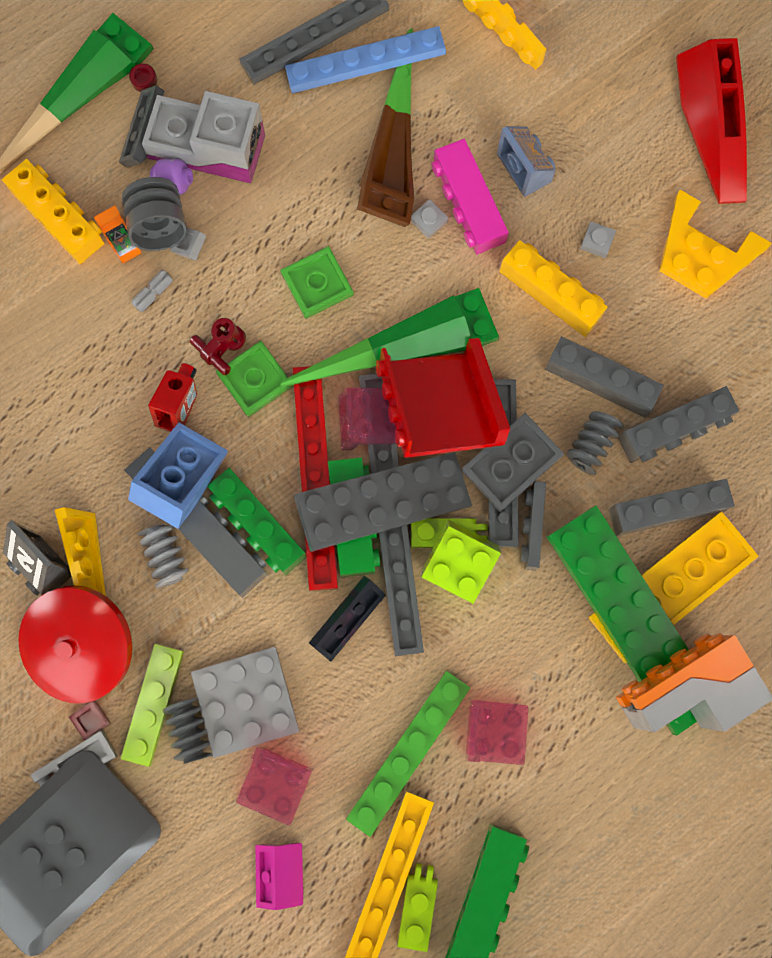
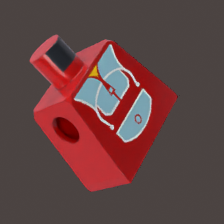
[148,363,197,432]

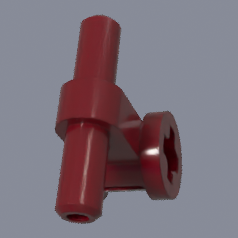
[190,318,246,375]

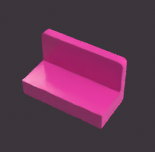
[255,843,303,910]

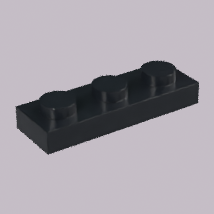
[309,576,386,662]

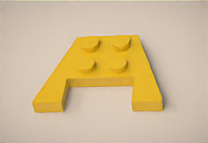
[659,190,772,299]

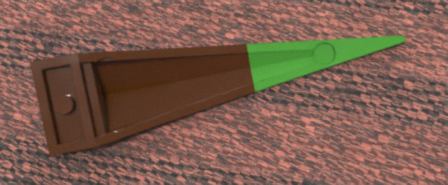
[357,28,414,227]

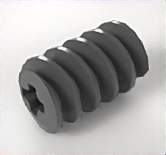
[566,411,624,475]
[163,698,213,764]

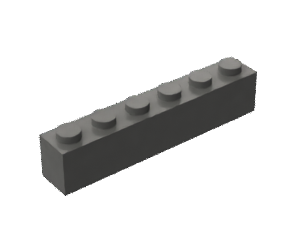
[124,447,268,598]

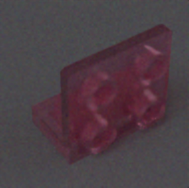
[339,387,397,451]
[465,700,529,765]
[236,746,314,825]

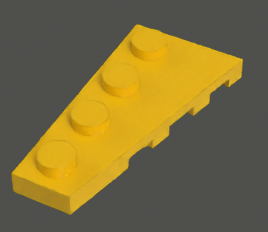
[462,0,546,70]
[55,507,106,596]

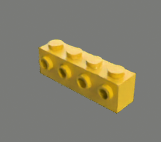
[1,159,104,265]
[499,240,608,338]

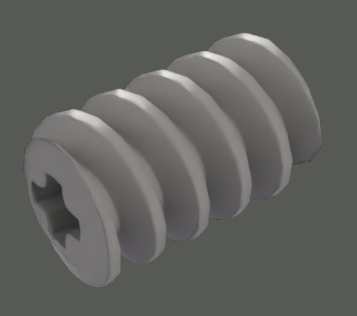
[137,524,189,588]

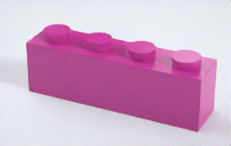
[431,138,509,255]

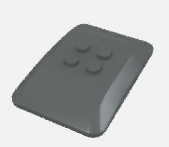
[0,750,161,956]

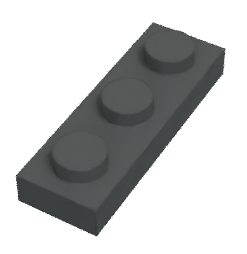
[119,85,165,168]
[520,481,546,571]

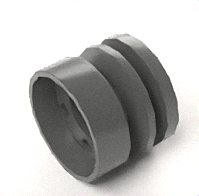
[121,177,187,251]

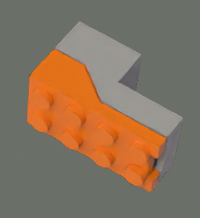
[616,633,772,732]

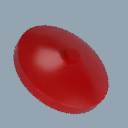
[18,585,133,703]

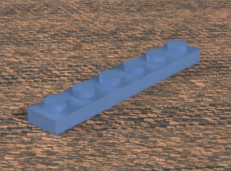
[285,26,446,93]

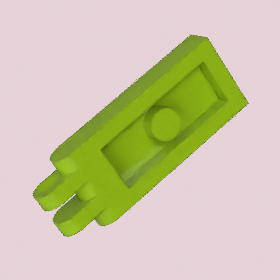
[411,518,488,548]
[397,863,438,952]

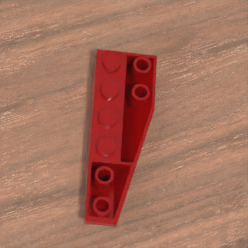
[676,38,747,204]

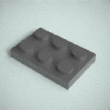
[461,413,564,512]

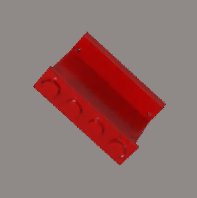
[376,338,511,458]

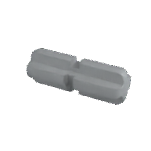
[131,270,173,312]

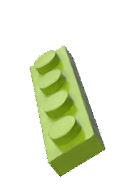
[121,644,184,767]

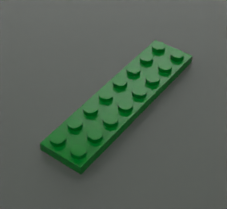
[547,505,697,736]

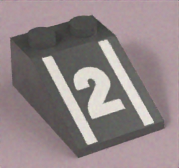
[3,520,72,596]

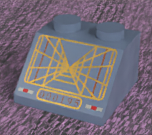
[497,126,555,197]

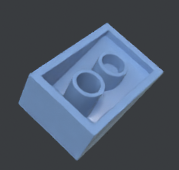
[128,423,228,529]

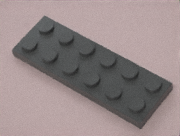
[294,452,472,552]

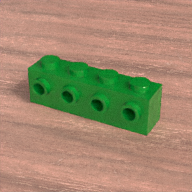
[207,468,307,576]

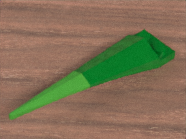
[280,288,499,387]

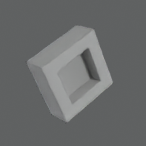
[411,199,448,239]
[580,222,616,258]
[170,228,206,261]

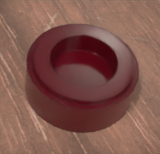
[129,63,157,92]

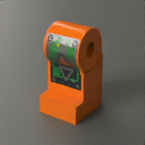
[94,205,142,264]

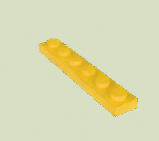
[344,791,434,958]

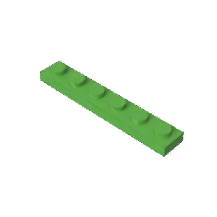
[346,671,470,837]

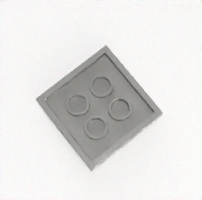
[191,647,300,758]

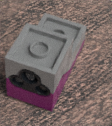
[142,91,266,183]

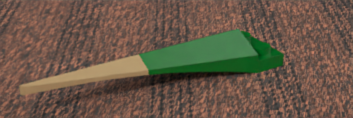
[0,13,154,174]

